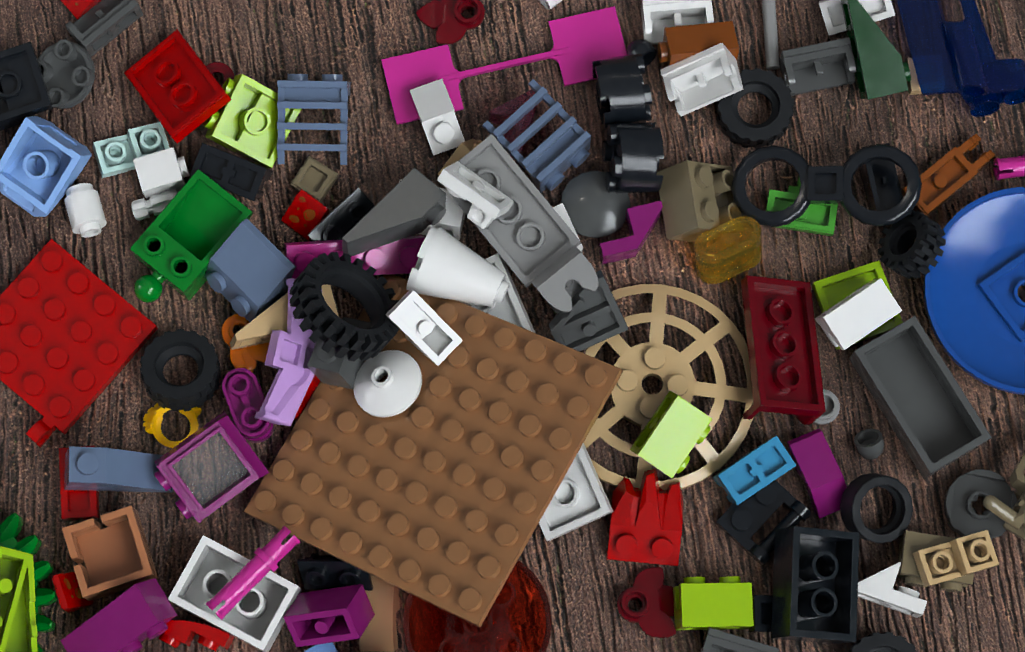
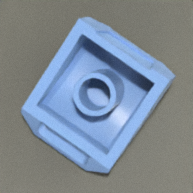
[0,116,92,217]

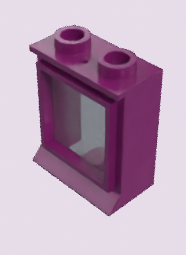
[154,411,269,523]

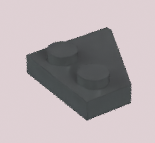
[548,270,629,351]

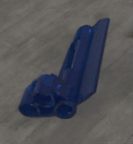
[897,0,1025,117]

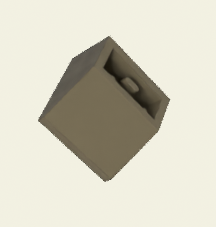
[657,160,743,242]

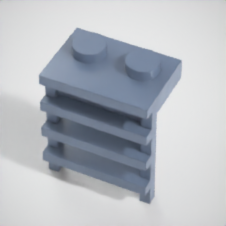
[277,74,351,165]
[482,79,591,193]

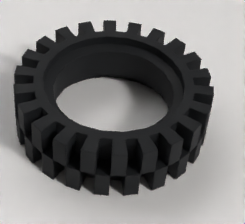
[289,252,399,361]

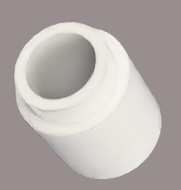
[64,183,107,238]

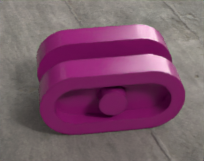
[222,368,274,443]

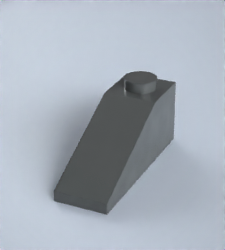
[342,167,446,257]

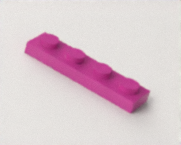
[284,236,425,279]

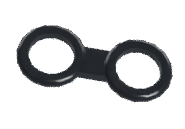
[731,144,922,227]

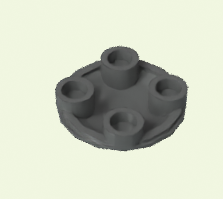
[38,39,95,109]
[561,170,630,238]

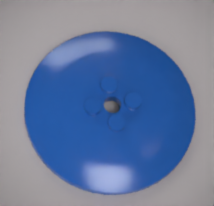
[923,187,1025,395]

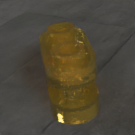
[694,216,762,284]

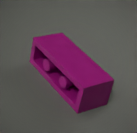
[60,578,177,652]

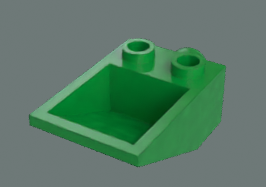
[130,169,253,303]

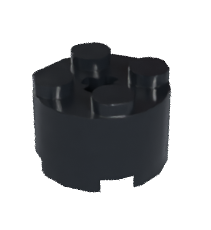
[592,53,652,130]
[601,122,664,193]

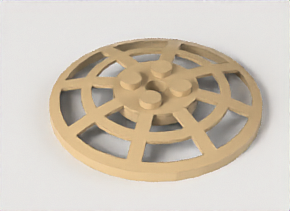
[583,284,753,490]

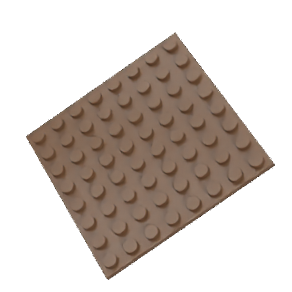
[244,274,623,627]

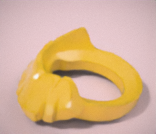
[143,403,202,448]

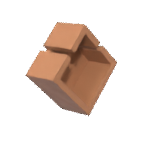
[62,505,159,601]

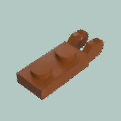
[901,134,996,216]

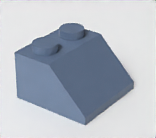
[205,219,296,322]

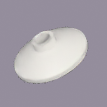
[353,350,422,418]

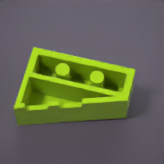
[0,546,38,652]

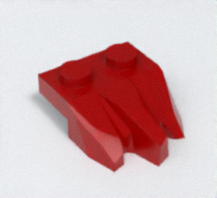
[607,468,683,566]

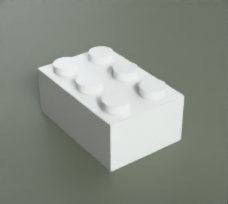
[168,535,302,652]

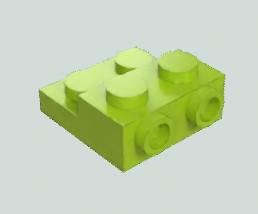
[204,74,301,169]

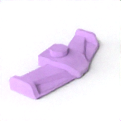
[254,278,322,426]

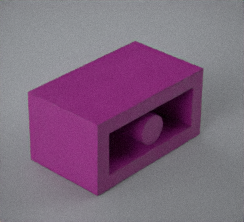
[283,584,375,647]

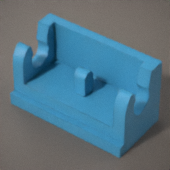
[712,435,796,505]

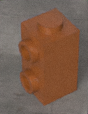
[658,21,739,67]

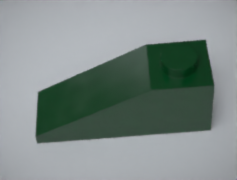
[840,0,911,100]

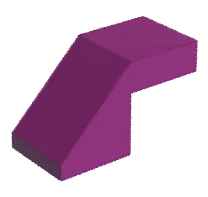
[599,201,663,265]
[787,428,847,519]

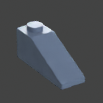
[64,446,173,493]

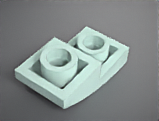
[92,122,170,178]

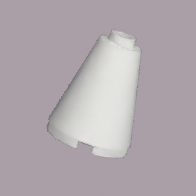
[406,226,509,307]

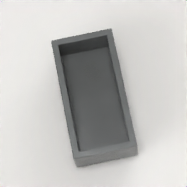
[849,316,992,479]

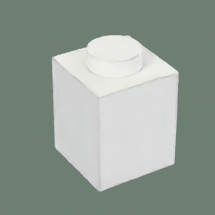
[133,147,190,200]

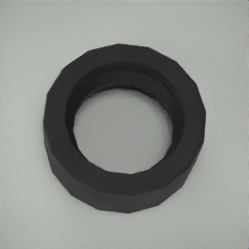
[840,473,913,543]

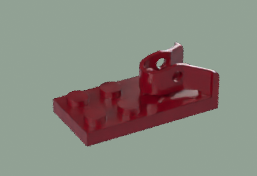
[741,275,826,425]

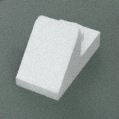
[409,79,465,156]
[386,289,463,366]
[858,562,927,618]

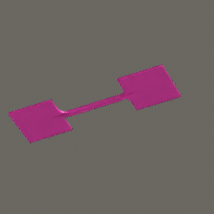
[381,6,627,125]

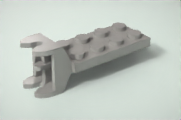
[437,134,599,314]

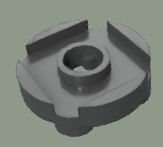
[944,469,1017,540]

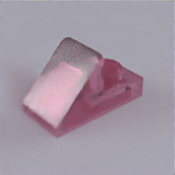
[489,89,537,164]

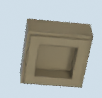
[290,156,339,203]

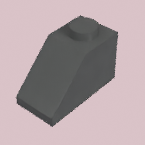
[307,317,371,390]

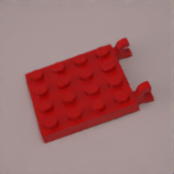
[0,239,158,447]

